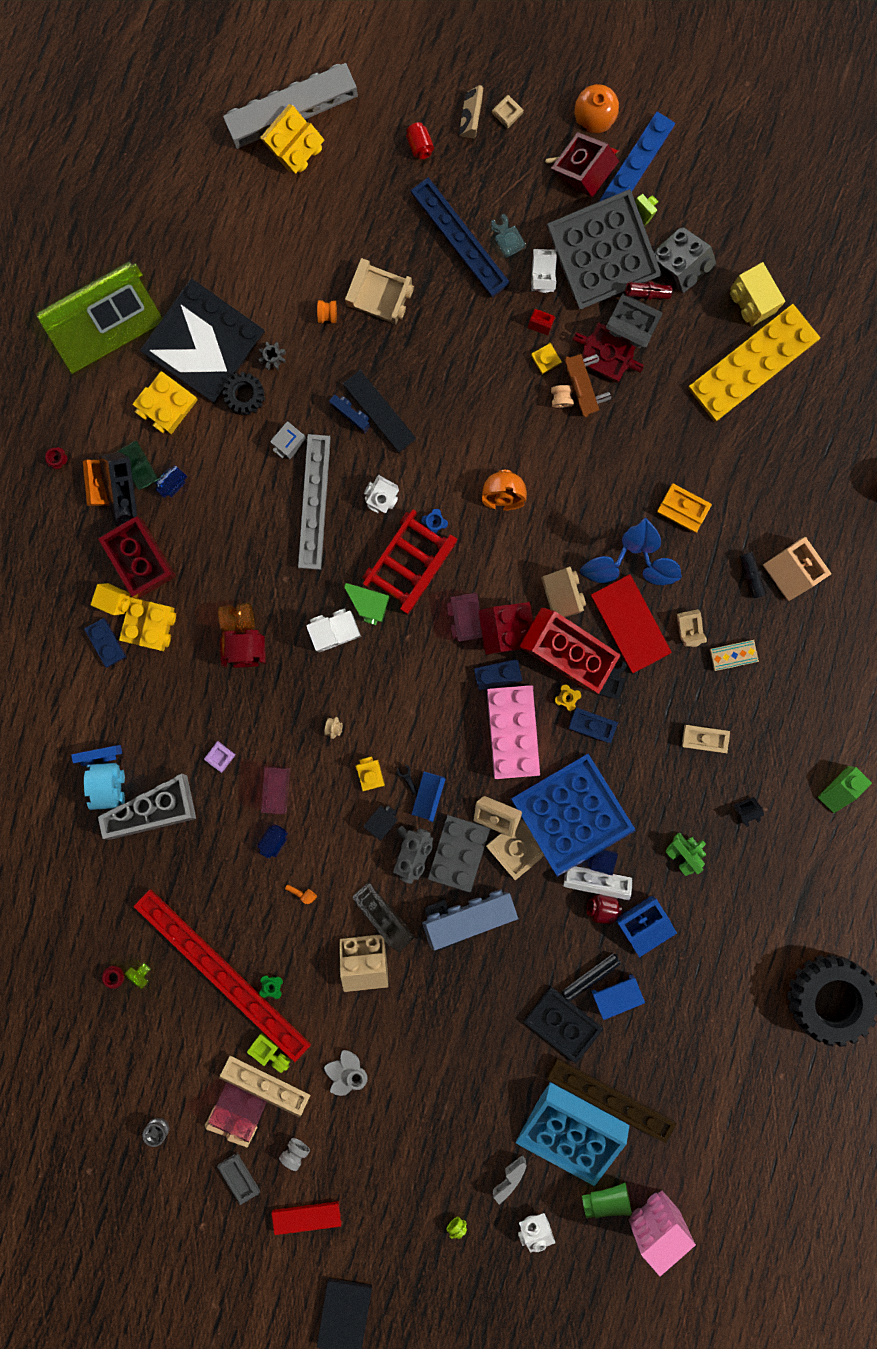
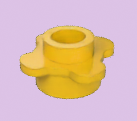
[555,685,581,711]

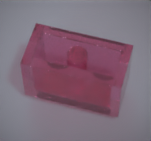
[447,593,483,642]
[261,766,290,814]

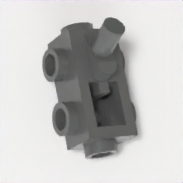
[393,826,434,884]

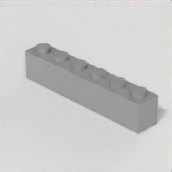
[223,63,358,149]

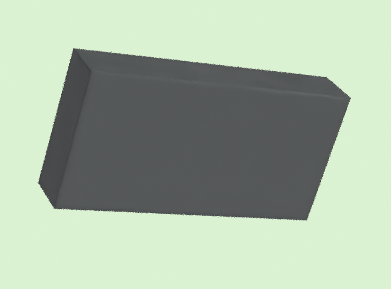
[217,1153,260,1205]

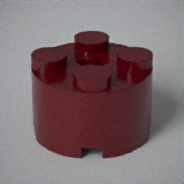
[220,630,266,668]

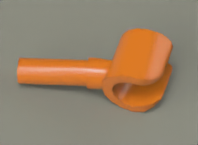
[285,884,317,904]

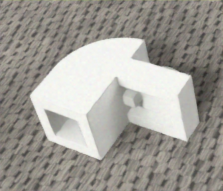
[531,249,557,293]

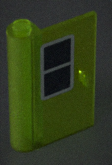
[36,261,163,374]

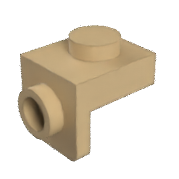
[677,609,707,647]

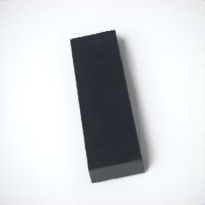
[343,370,416,453]

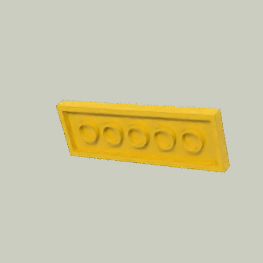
[688,304,820,422]

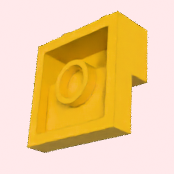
[260,104,324,174]
[132,371,198,434]
[119,597,176,651]

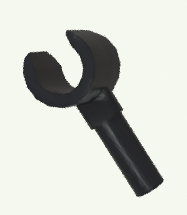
[397,764,418,795]

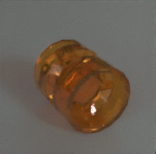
[218,602,255,632]

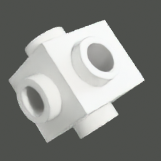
[364,475,399,513]
[518,1213,555,1253]

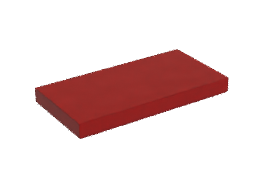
[590,574,672,674]

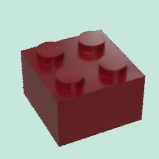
[478,602,533,655]

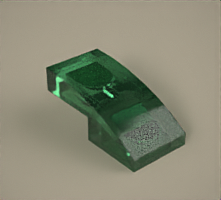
[117,441,159,490]

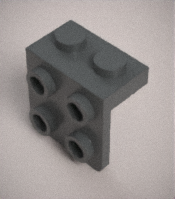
[653,228,716,293]
[606,294,663,348]

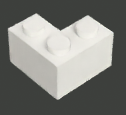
[306,609,361,652]

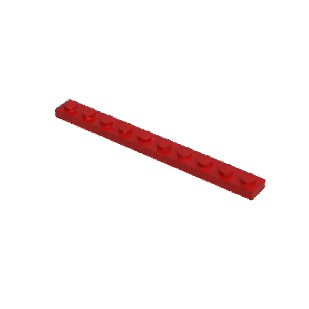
[133,889,311,1062]

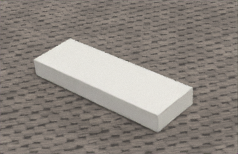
[563,866,632,900]

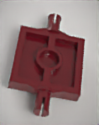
[572,322,644,383]

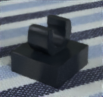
[733,797,764,827]

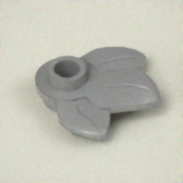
[324,1050,367,1096]

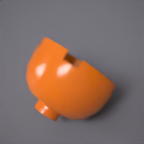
[574,84,619,133]
[482,470,527,511]

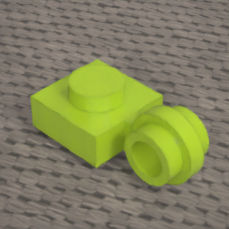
[247,1033,290,1073]

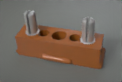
[564,354,611,417]

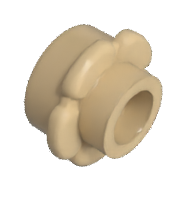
[325,717,342,739]

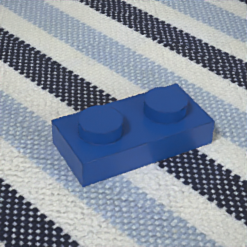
[72,745,122,766]

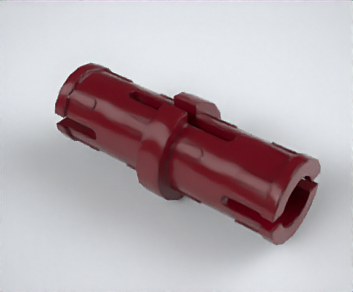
[625,281,672,300]

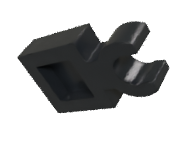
[597,662,626,700]

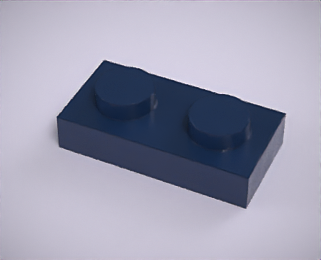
[329,395,370,434]
[84,618,127,668]
[474,659,522,690]
[568,707,618,744]

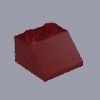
[551,133,619,197]

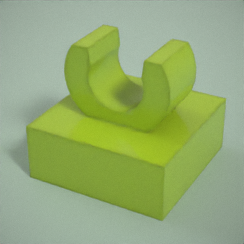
[635,194,658,226]

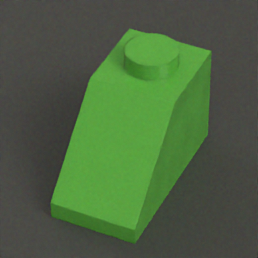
[345,583,390,625]
[817,766,872,813]

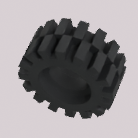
[223,372,265,416]

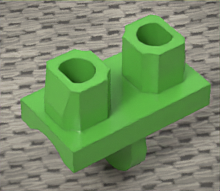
[666,832,706,876]

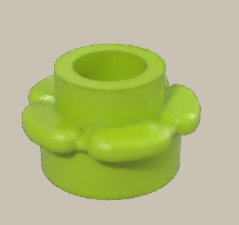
[446,1217,467,1239]

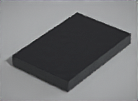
[523,986,604,1064]
[317,1278,372,1349]

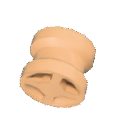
[551,385,574,408]

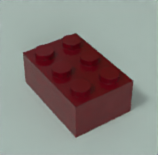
[98,516,176,599]

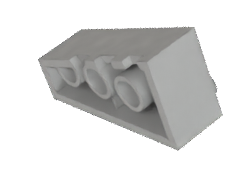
[98,774,196,840]

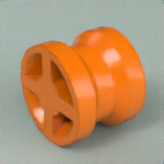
[317,300,337,323]

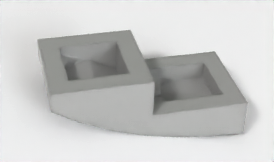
[493,1155,526,1204]

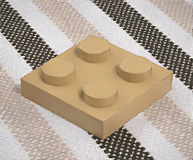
[486,818,545,880]

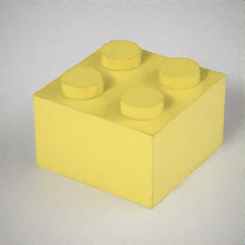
[730,262,785,326]

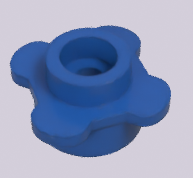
[422,509,448,534]

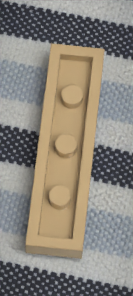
[219,1056,310,1118]

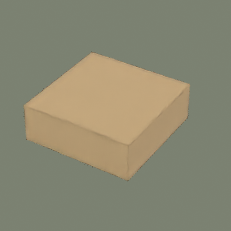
[492,95,523,129]

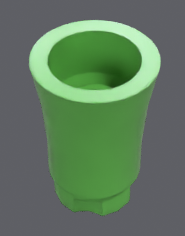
[582,1183,632,1218]

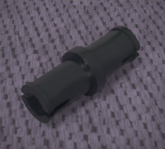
[739,552,767,598]

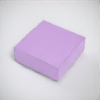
[204,741,236,773]

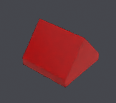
[528,309,555,335]

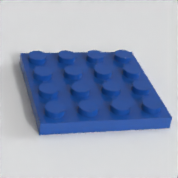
[511,754,636,877]

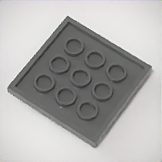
[546,189,662,310]

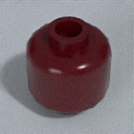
[586,894,622,924]

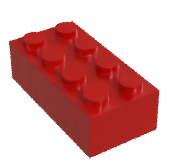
[520,607,620,694]

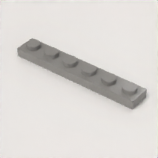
[298,434,331,570]

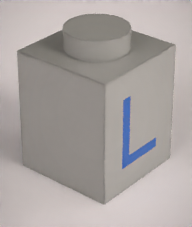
[270,421,307,460]

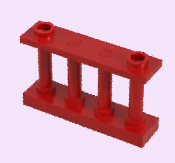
[362,510,458,615]

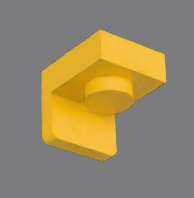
[356,757,385,791]

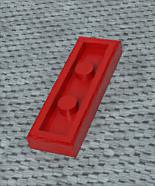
[272,1201,342,1235]

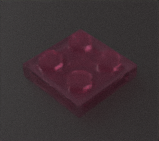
[208,1082,267,1143]

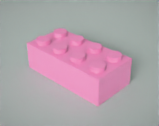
[487,685,540,779]
[628,1190,696,1276]

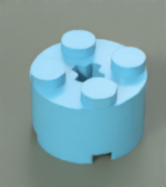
[84,763,125,810]

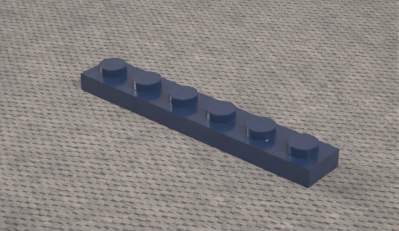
[411,177,510,298]

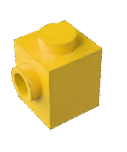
[91,583,131,615]

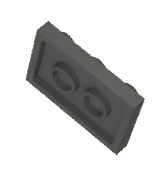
[428,814,490,892]

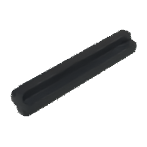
[562,954,621,1001]

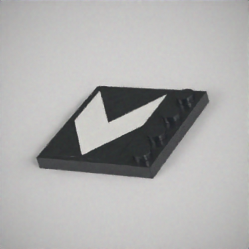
[140,278,265,404]

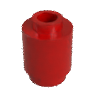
[406,122,434,159]

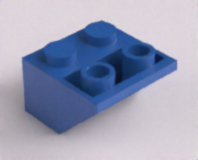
[616,895,677,957]

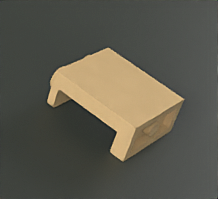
[345,258,414,325]

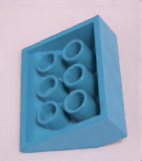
[516,1082,630,1186]

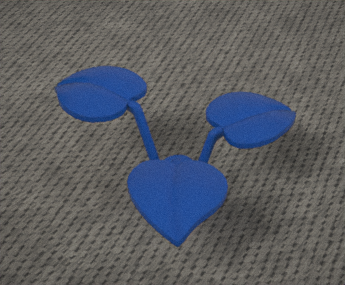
[580,518,682,585]

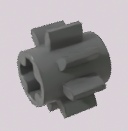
[259,342,286,370]

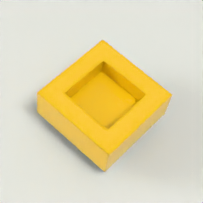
[531,343,562,375]

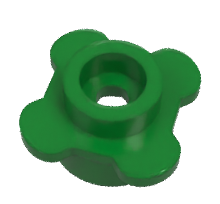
[259,975,283,999]

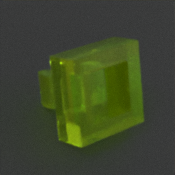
[125,963,151,990]

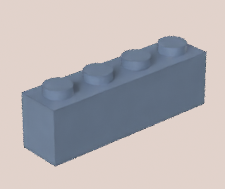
[422,890,518,950]

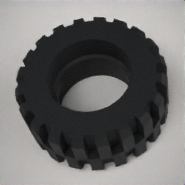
[787,954,877,1047]

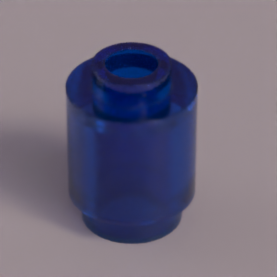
[155,465,188,498]
[257,824,288,859]

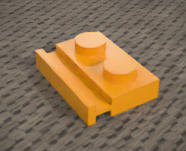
[656,483,712,534]

